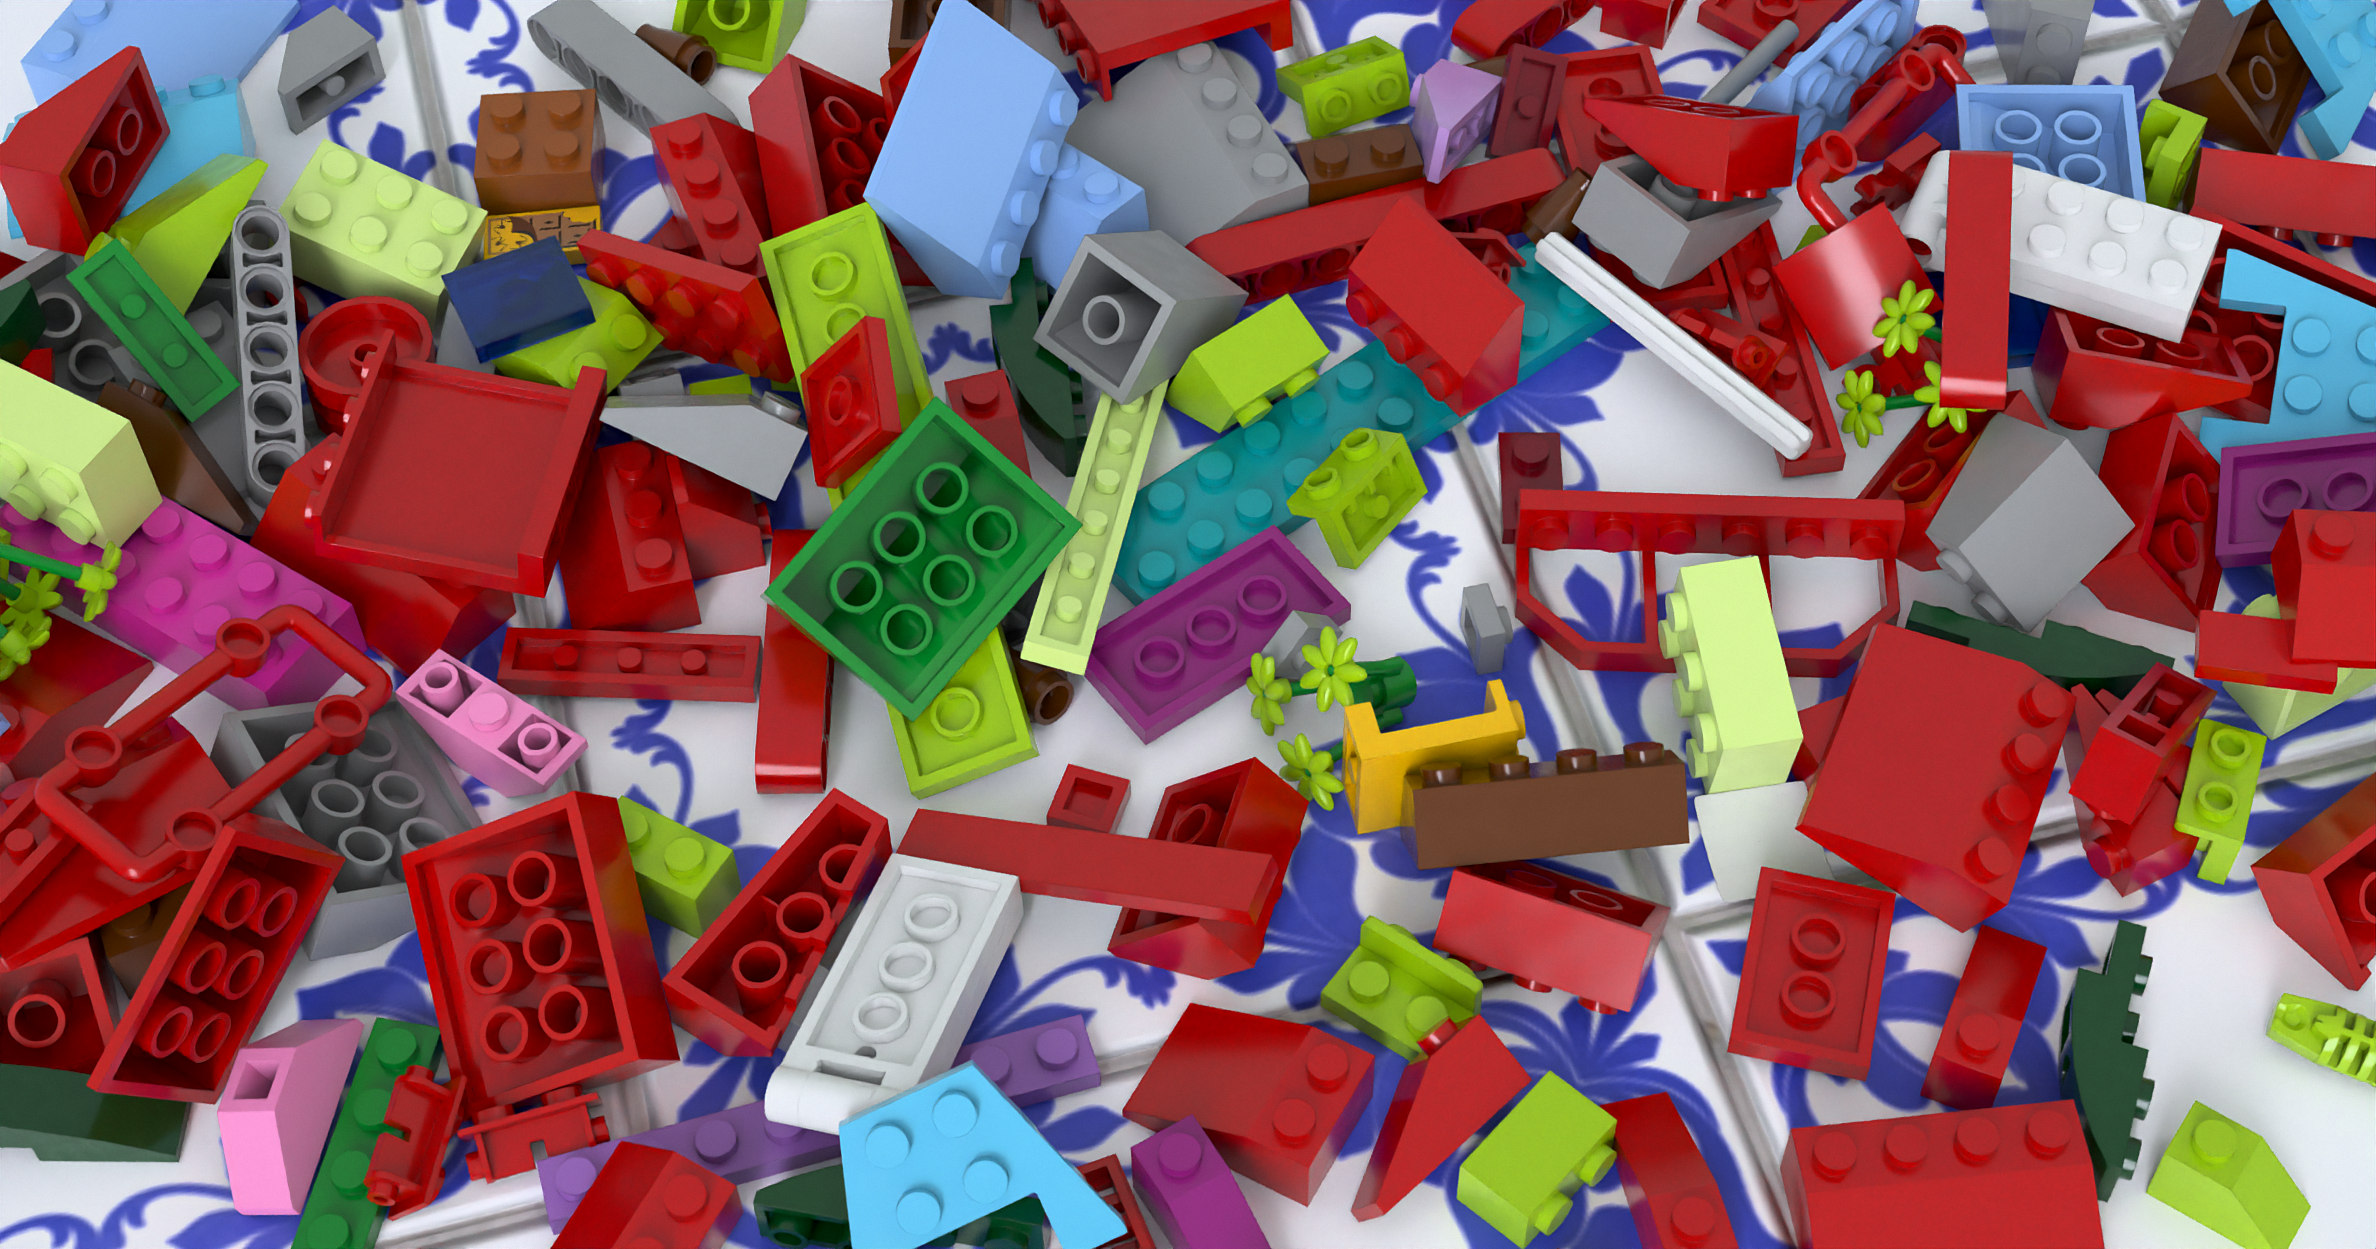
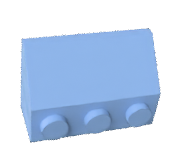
[1020,141,1150,295]

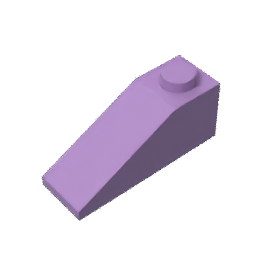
[1409,59,1502,184]

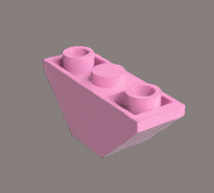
[395,649,589,798]
[217,1018,365,1215]

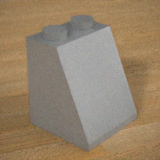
[1981,0,2095,85]
[1033,230,1249,405]
[1925,412,2136,634]

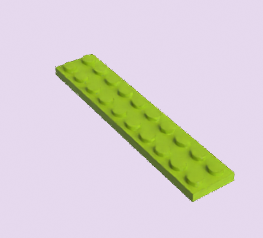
[759,202,1040,800]

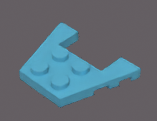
[2223,0,2376,161]
[2199,249,2376,464]
[838,1060,1128,1249]

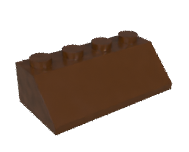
[2158,0,2312,155]
[1400,742,1690,870]

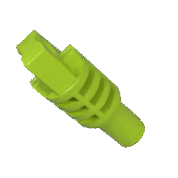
[2266,993,2376,1088]

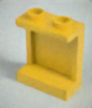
[1341,679,1526,835]

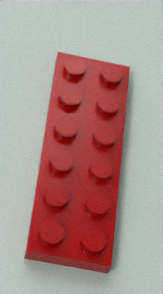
[1553,44,1729,323]

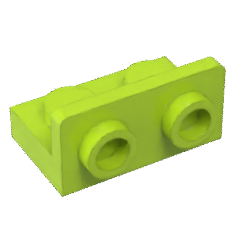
[1275,35,1411,138]
[2139,99,2208,211]
[1286,427,1428,570]
[2174,719,2267,885]
[1320,915,1483,1062]

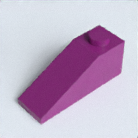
[1131,1114,1271,1249]

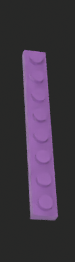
[536,1014,1101,1235]

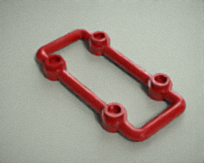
[1796,43,1977,234]
[33,604,393,884]

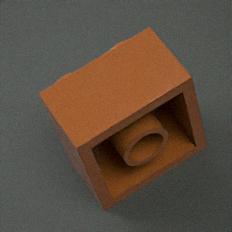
[474,89,606,216]

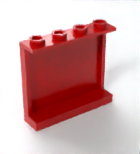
[1026,0,1294,102]
[304,328,607,598]

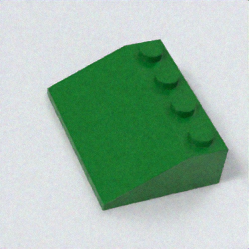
[760,396,1083,722]

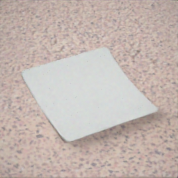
[1694,781,1835,902]

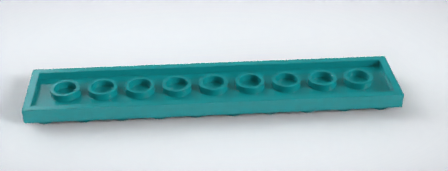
[1111,241,1611,607]

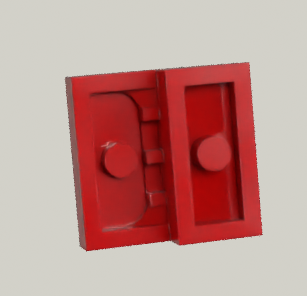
[1770,202,1943,371]

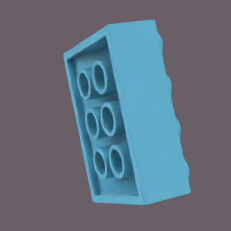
[3,75,256,239]

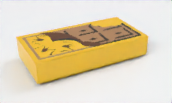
[484,205,603,272]

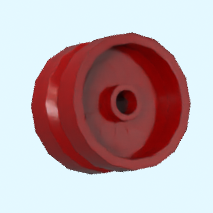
[298,296,437,438]

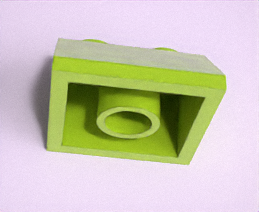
[672,0,808,74]
[476,268,665,395]
[1165,294,1330,433]

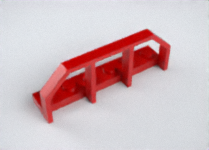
[1514,489,1906,678]

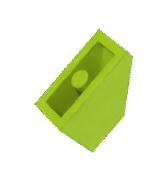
[2146,1100,2311,1249]

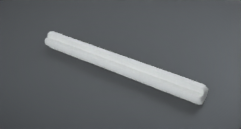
[1534,232,1813,460]

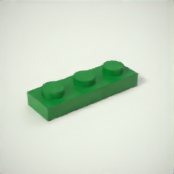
[65,238,241,424]

